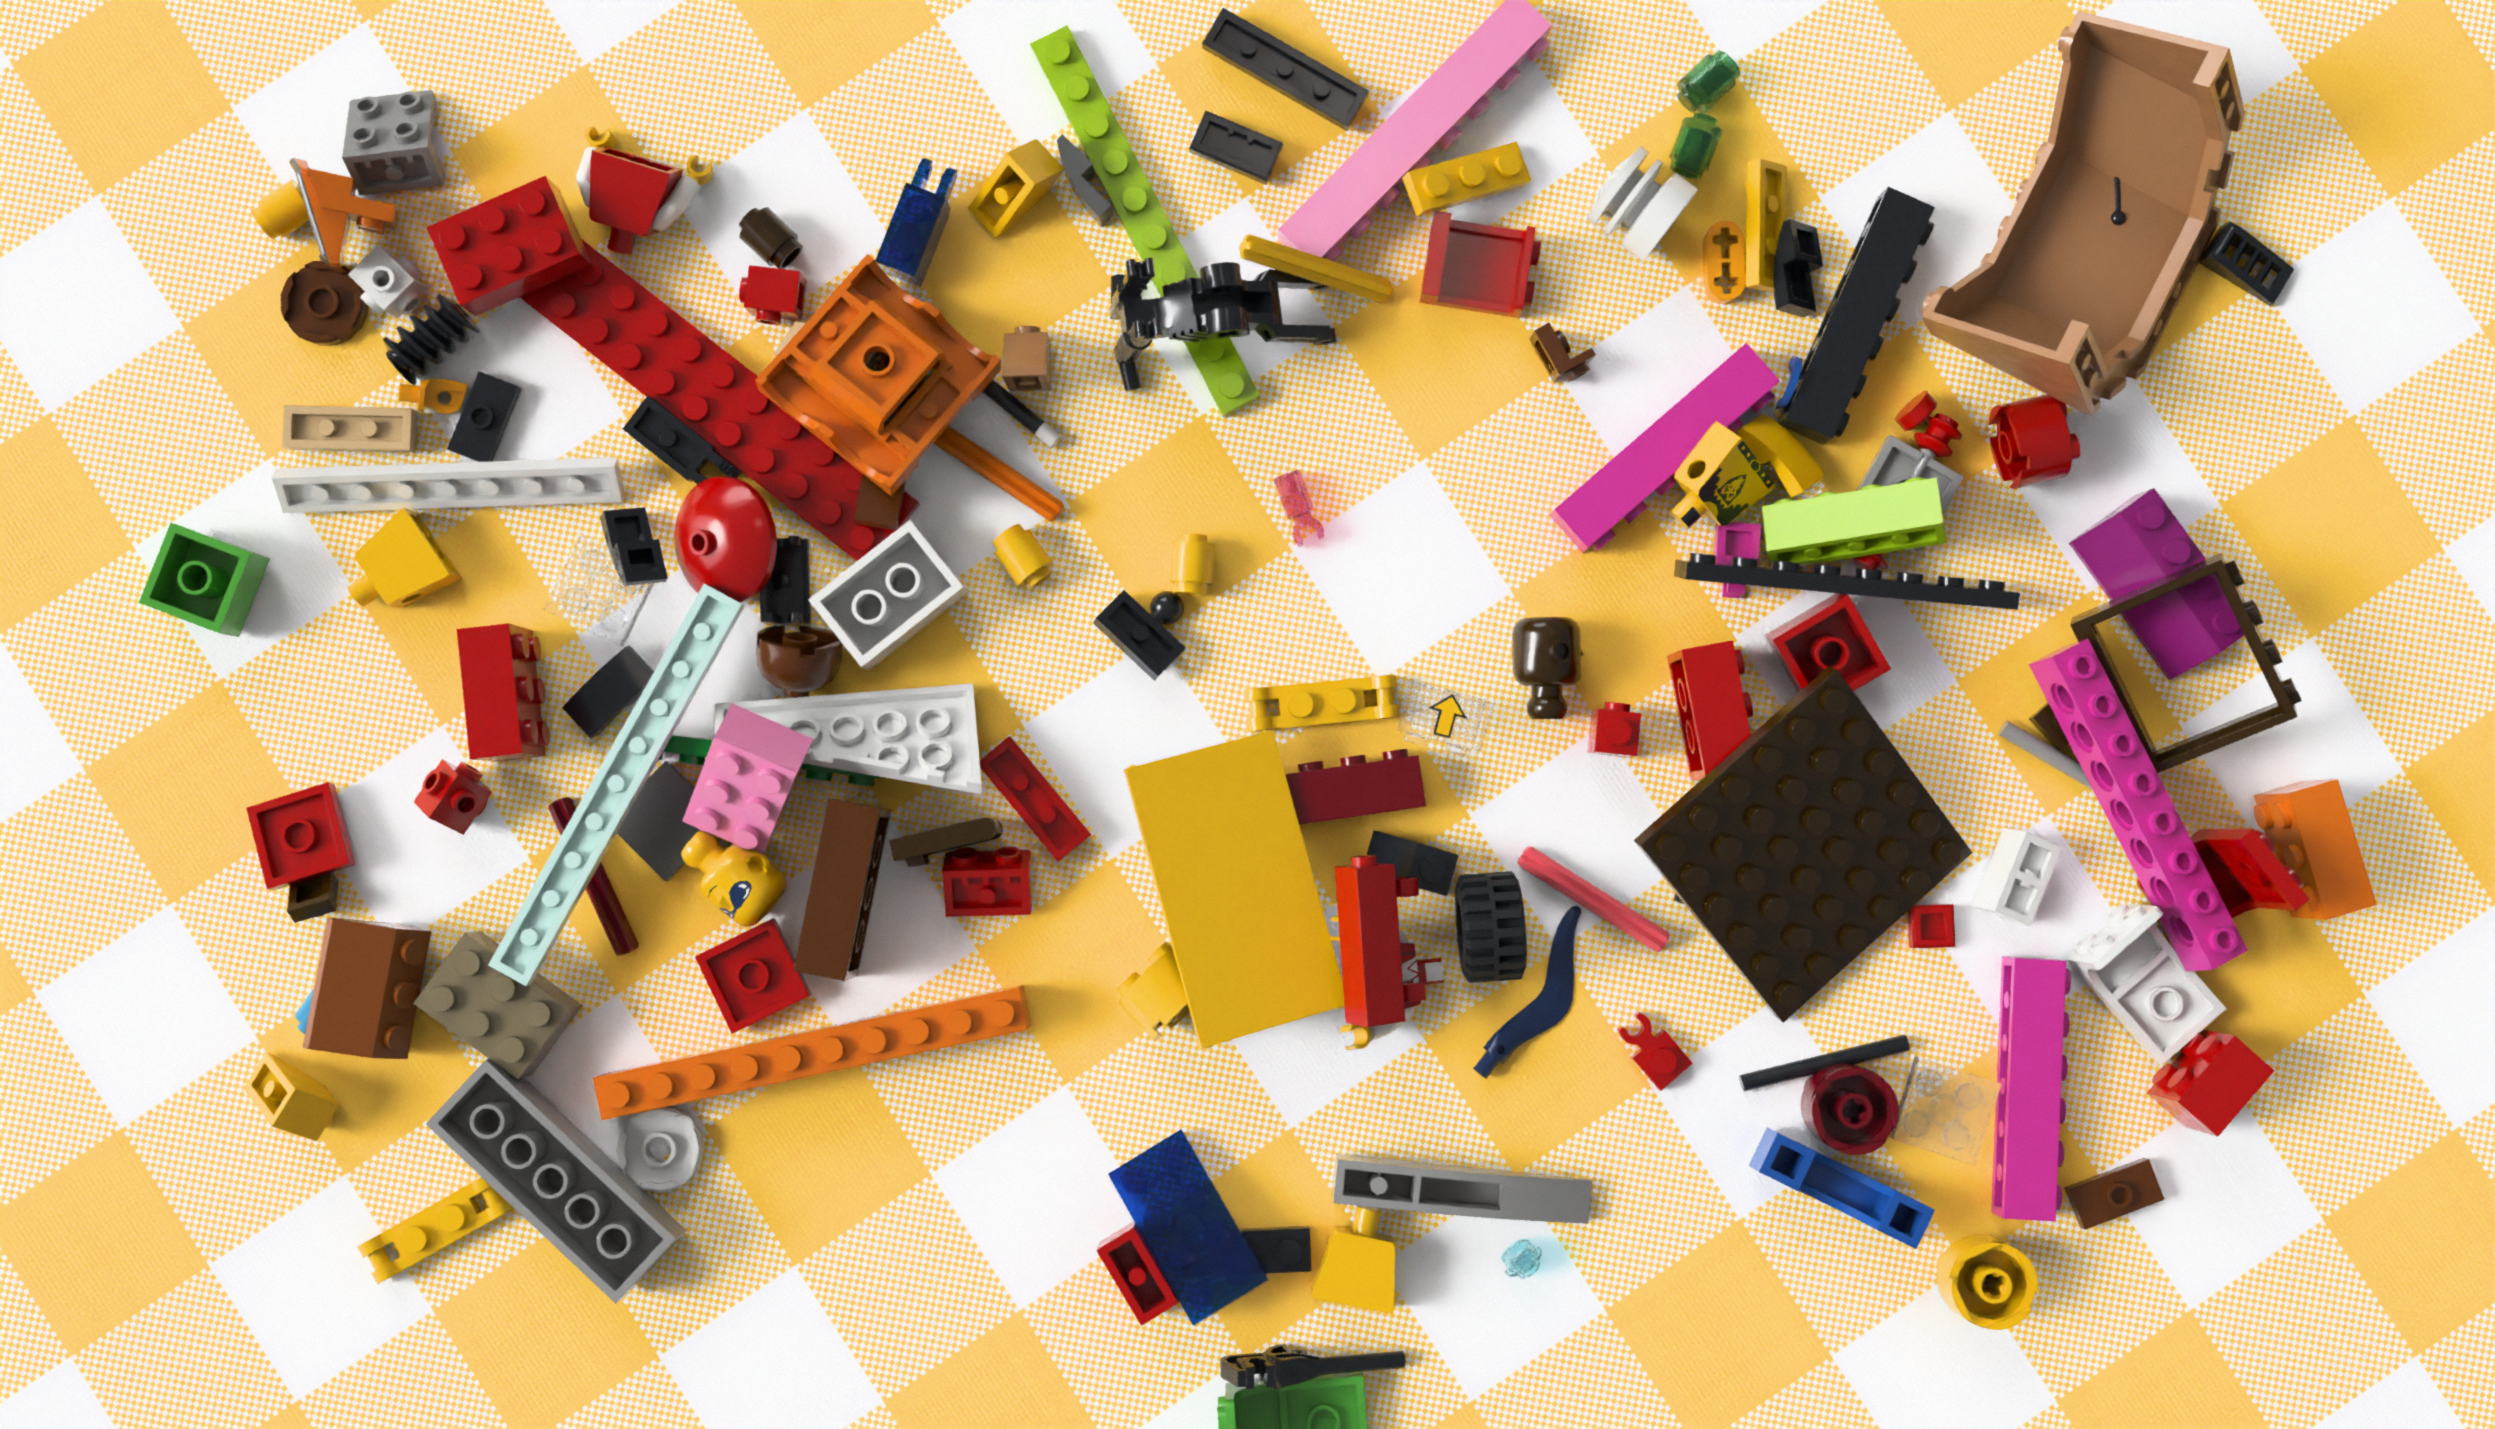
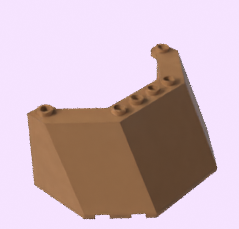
[1922,11,2245,415]

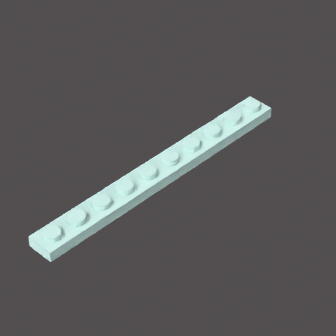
[488,583,745,986]

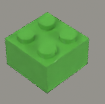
[138,522,270,637]

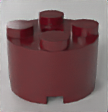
[1801,1063,1899,1155]

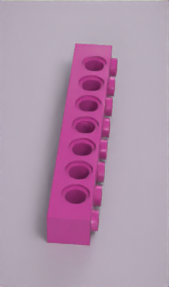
[2029,639,2248,971]

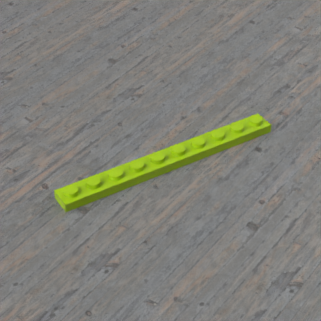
[1030,25,1260,418]

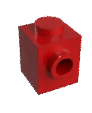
[739,265,807,325]
[1587,702,1641,758]

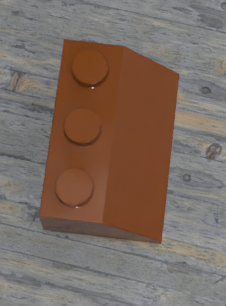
[303,917,431,1059]

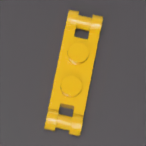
[1244,675,1400,732]
[357,1177,514,1285]

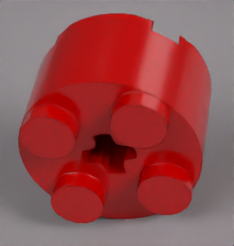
[1989,394,2080,489]

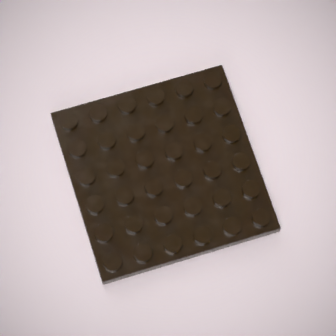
[1633,666,1973,1023]

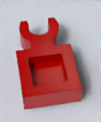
[1617,1012,1693,1091]

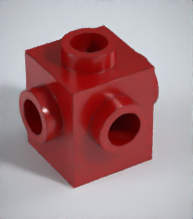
[413,759,492,835]

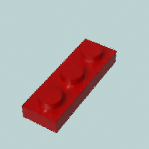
[980,736,1092,862]

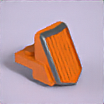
[289,158,398,269]

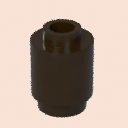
[739,207,803,269]

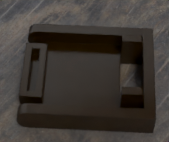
[889,818,1003,867]

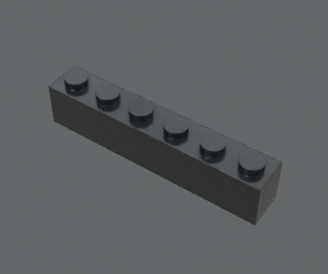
[1778,186,1935,445]

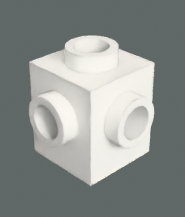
[348,244,428,319]

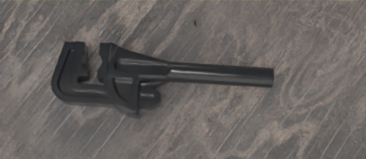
[1220,1344,1406,1390]

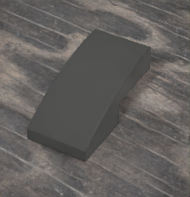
[1057,134,1113,227]

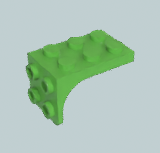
[1217,1372,1368,1429]

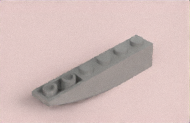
[1332,1153,1592,1224]

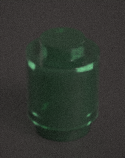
[1677,50,1740,114]
[1669,112,1723,180]

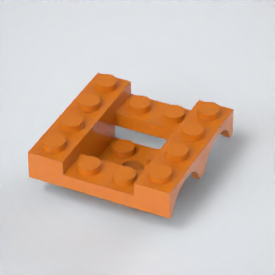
[755,254,1001,497]

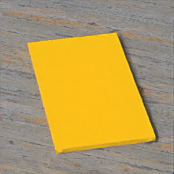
[1124,730,1344,1048]

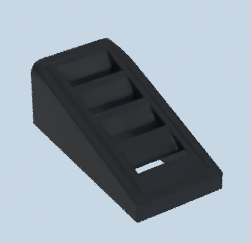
[2199,221,2294,306]

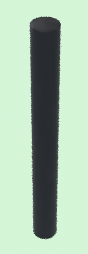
[1739,1034,1910,1092]

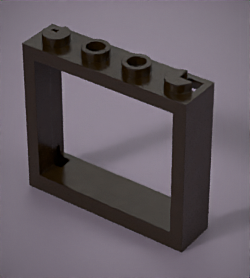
[2070,553,2302,773]

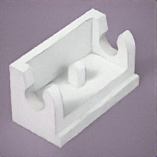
[1972,828,2063,927]

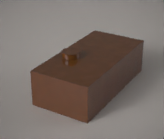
[793,798,892,981]

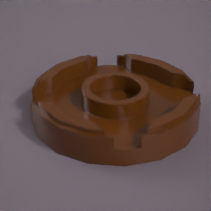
[280,261,369,346]

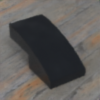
[1774,219,1823,318]
[600,507,668,586]
[562,645,654,739]

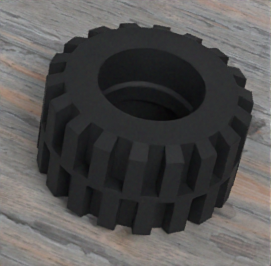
[1455,871,1527,983]

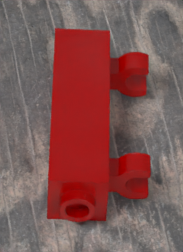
[1335,855,1426,1027]

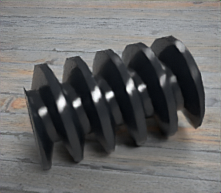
[383,293,481,385]

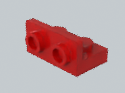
[942,846,1032,917]

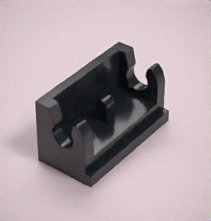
[760,535,811,626]

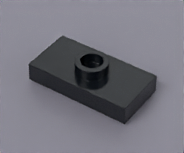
[1189,111,1283,185]
[447,371,522,462]

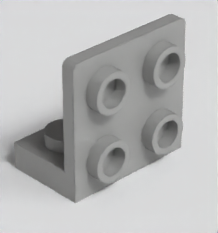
[342,90,445,195]

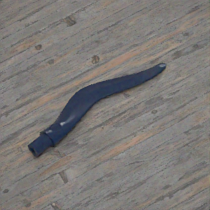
[1473,905,1581,1079]

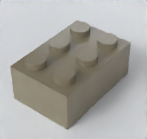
[413,931,583,1080]

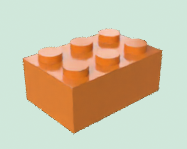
[2253,779,2377,920]

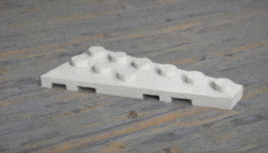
[715,683,982,795]

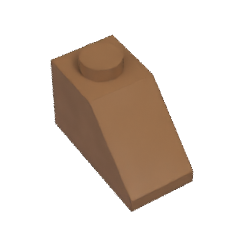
[1002,326,1052,392]

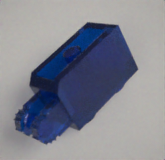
[875,158,958,287]

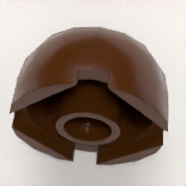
[756,625,842,698]

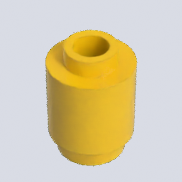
[251,179,310,240]
[992,524,1053,589]
[1170,533,1215,596]

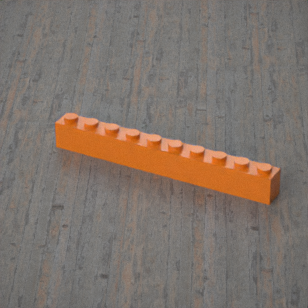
[593,985,1032,1121]

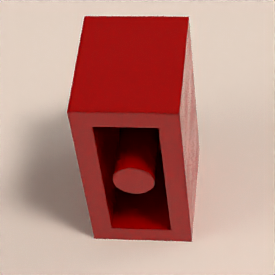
[1096,1220,1180,1326]

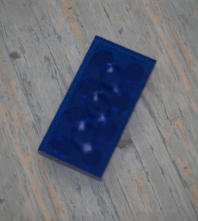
[1108,1129,1270,1326]

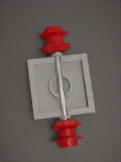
[1852,413,1964,570]

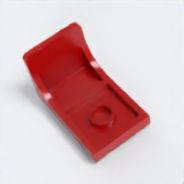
[2137,829,2310,918]

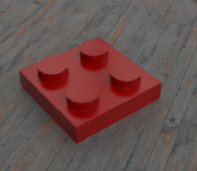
[246,782,356,891]
[695,918,812,1034]

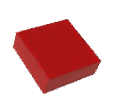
[1907,904,1955,948]

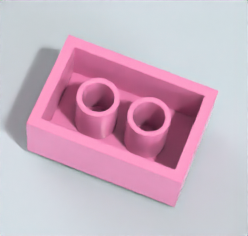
[682,703,813,854]

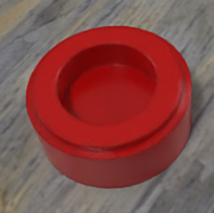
[1894,391,1937,431]

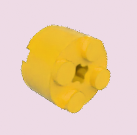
[1117,942,1190,1041]
[1936,1234,2038,1330]

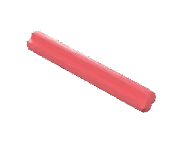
[1517,846,1670,952]

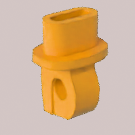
[398,379,467,414]

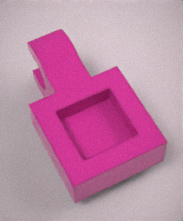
[1714,522,1761,599]

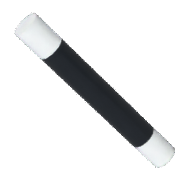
[983,380,1062,448]

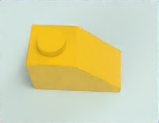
[968,138,1065,238]
[244,1052,340,1141]

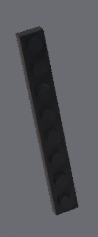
[1674,553,2020,610]

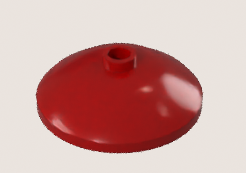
[674,477,777,603]

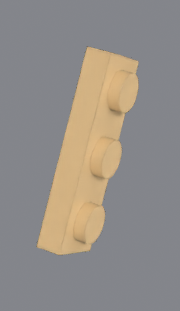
[282,405,417,453]

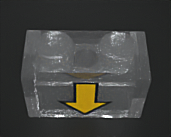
[1396,679,1495,759]

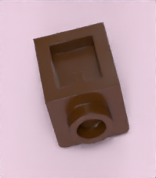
[1529,322,1596,383]

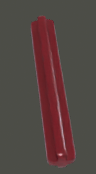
[548,797,639,956]

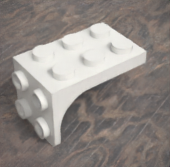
[2066,904,2227,1065]

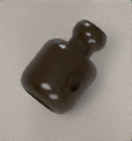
[1512,617,1583,719]

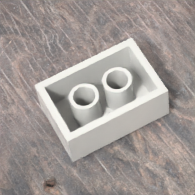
[808,520,968,671]

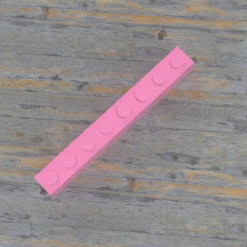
[1278,0,1552,262]

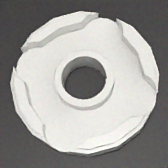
[616,1106,705,1193]

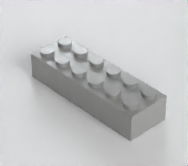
[426,1059,687,1304]

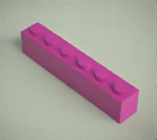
[1549,343,1780,553]
[1991,956,2071,1222]

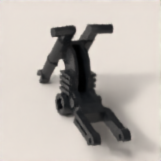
[1109,258,1337,391]

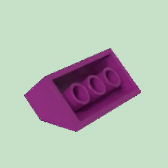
[2068,488,2244,680]

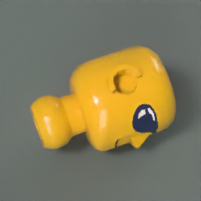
[681,830,787,927]

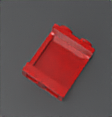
[1419,211,1541,318]

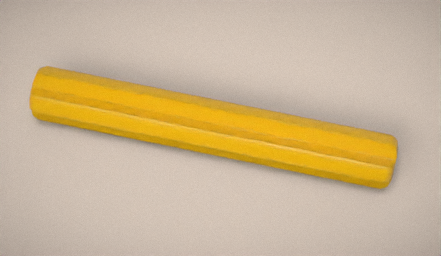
[1239,234,1393,304]

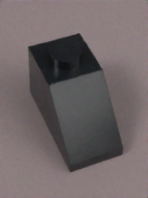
[1366,830,1459,896]

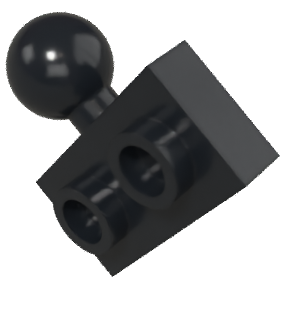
[1093,590,1186,681]

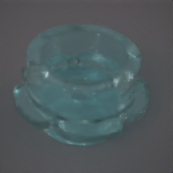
[1501,1239,1542,1279]

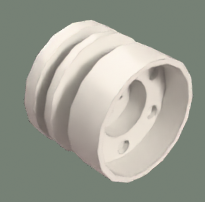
[1586,146,1699,262]

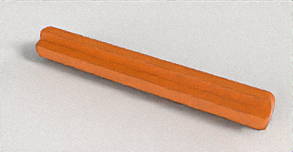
[933,425,1064,522]

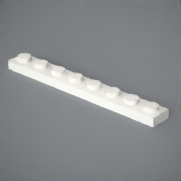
[272,457,625,513]

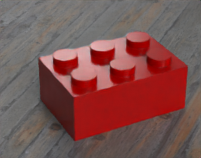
[426,176,592,316]
[456,623,550,762]
[1667,640,1753,780]

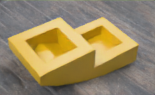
[1736,413,1825,498]

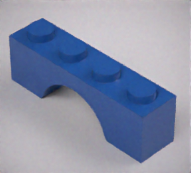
[1748,1127,1935,1249]

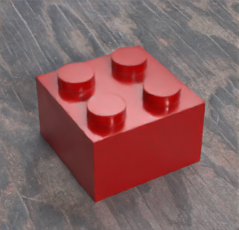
[1764,593,1891,693]
[2147,1029,2275,1137]

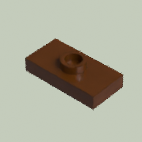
[2065,1157,2165,1230]

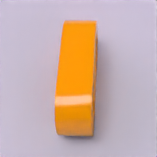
[1703,221,1746,305]

